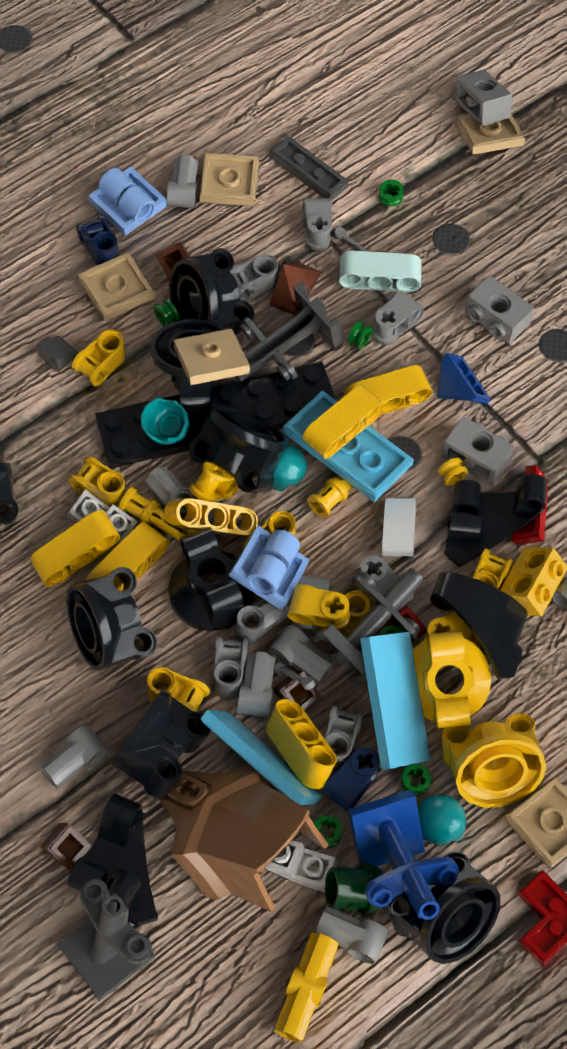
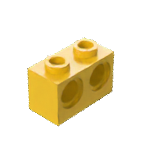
[500,546,567,616]

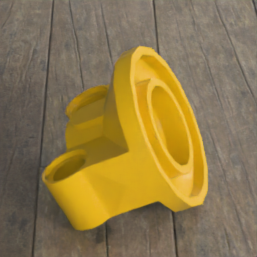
[413,631,492,729]
[442,713,546,808]

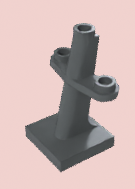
[235,280,343,382]
[310,568,424,683]
[58,879,155,1001]

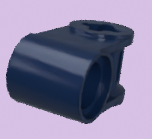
[76,214,119,265]
[322,747,380,812]

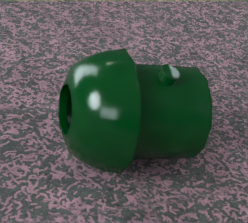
[324,862,385,915]

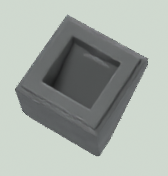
[37,336,79,372]

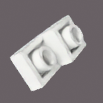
[66,489,138,545]
[382,498,416,557]
[264,840,338,892]

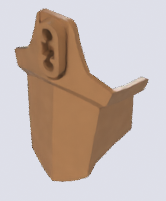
[159,764,328,912]

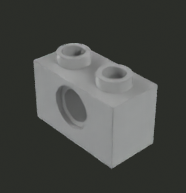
[455,69,513,126]
[465,276,534,344]
[442,416,514,486]

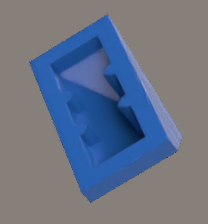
[437,353,491,404]

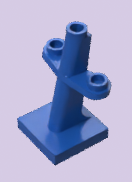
[348,790,459,920]

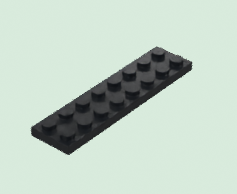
[95,362,336,469]

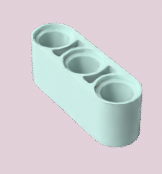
[339,251,422,292]

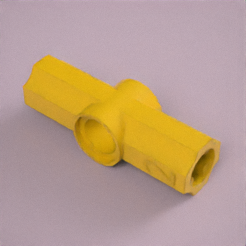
[274,932,339,1043]

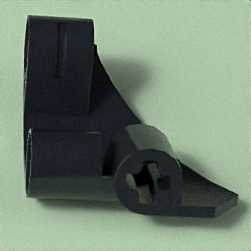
[444,474,547,567]
[430,571,528,679]
[67,793,158,926]

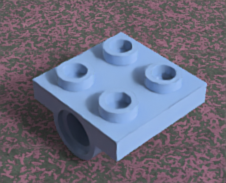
[88,166,167,236]
[228,526,310,610]

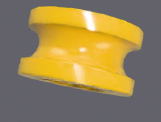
[438,458,468,486]

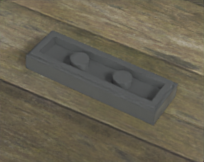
[270,136,349,200]

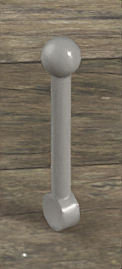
[334,227,368,252]
[274,662,315,690]

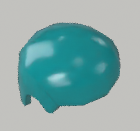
[140,398,190,445]
[271,445,308,491]
[418,794,467,846]

